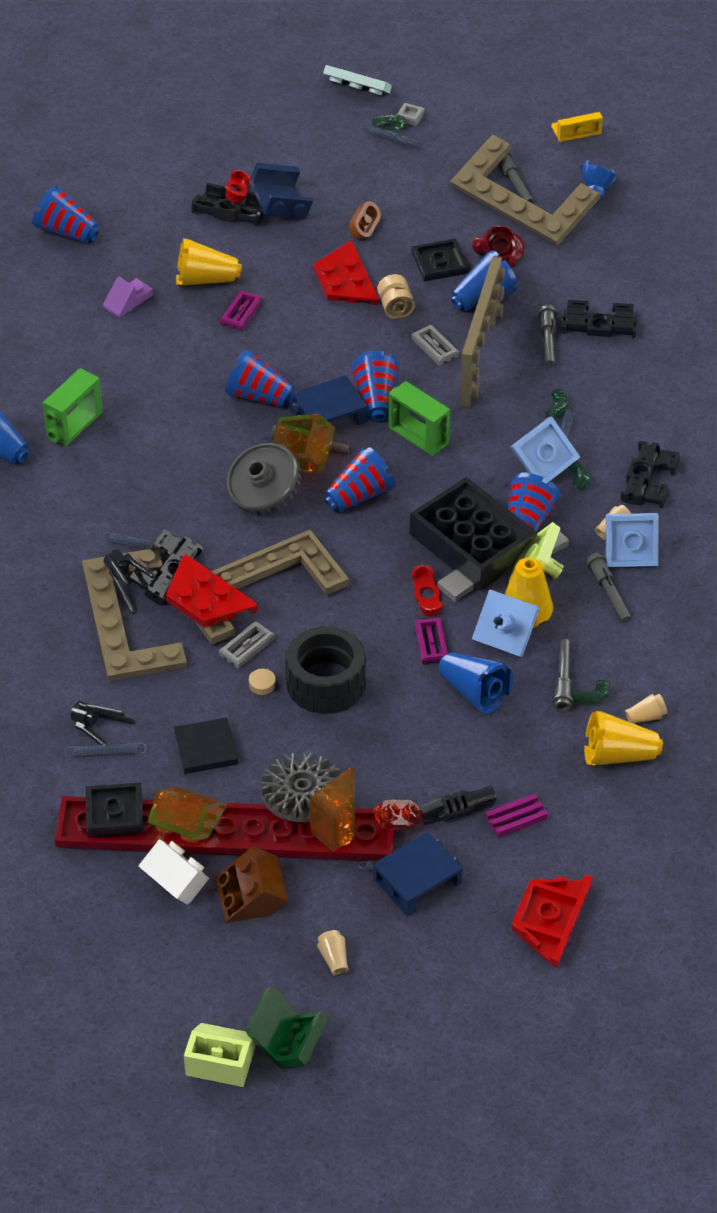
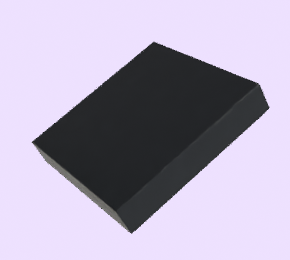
[411,238,469,282]
[174,717,238,774]
[86,783,144,837]

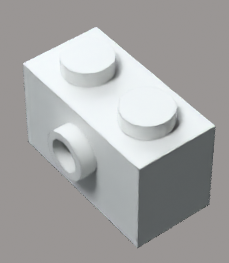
[139,839,209,905]

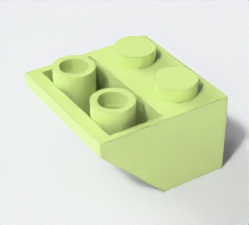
[184,1023,256,1087]

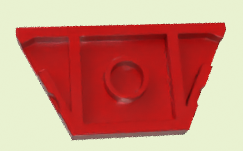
[314,241,379,305]
[166,554,258,628]
[511,875,593,968]

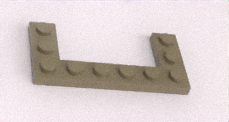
[450,134,600,246]
[460,256,505,407]
[194,530,349,645]
[82,549,187,682]

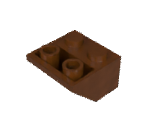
[215,846,288,923]

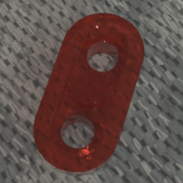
[374,799,421,830]

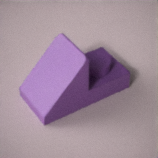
[103,277,153,318]

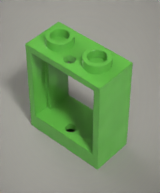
[43,368,103,446]
[388,381,450,456]

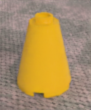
[176,238,242,286]
[505,558,553,628]
[584,711,663,766]

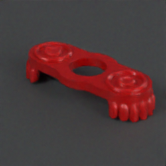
[225,169,250,203]
[411,564,443,617]

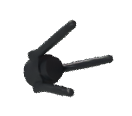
[103,550,155,614]
[71,700,135,748]

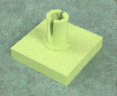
[509,522,564,582]

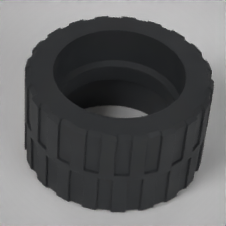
[285,626,366,714]

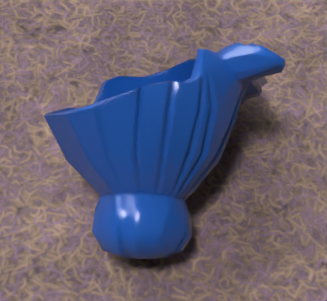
[580,160,617,200]

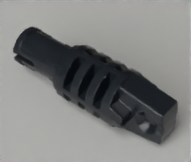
[420,785,497,825]

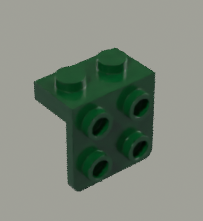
[246,987,328,1069]

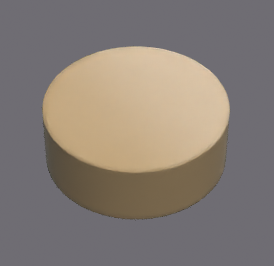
[249,669,276,695]

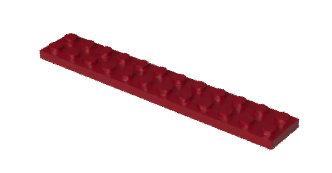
[55,796,395,861]

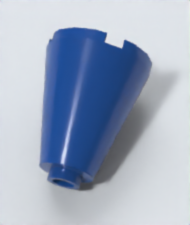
[451,251,518,311]
[0,410,29,464]
[439,652,513,714]

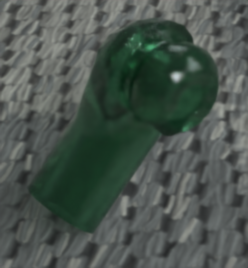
[372,115,406,130]
[545,389,569,420]
[568,460,592,491]
[573,680,611,705]

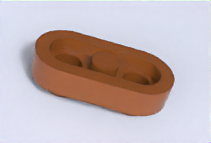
[349,201,381,240]

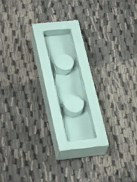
[323,65,392,95]

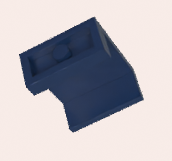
[249,162,313,219]
[290,375,367,437]
[373,832,463,917]

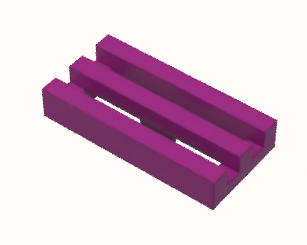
[220,291,262,331]
[415,618,448,665]
[485,794,548,838]

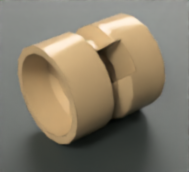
[377,274,415,319]

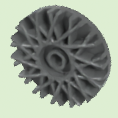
[227,443,302,516]
[261,753,344,822]

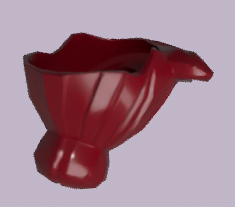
[472,226,525,268]

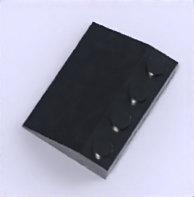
[409,477,537,591]

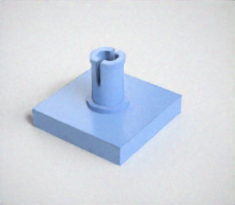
[510,417,580,483]
[606,513,659,567]
[472,589,540,657]

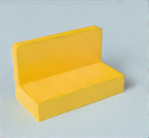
[551,112,603,142]

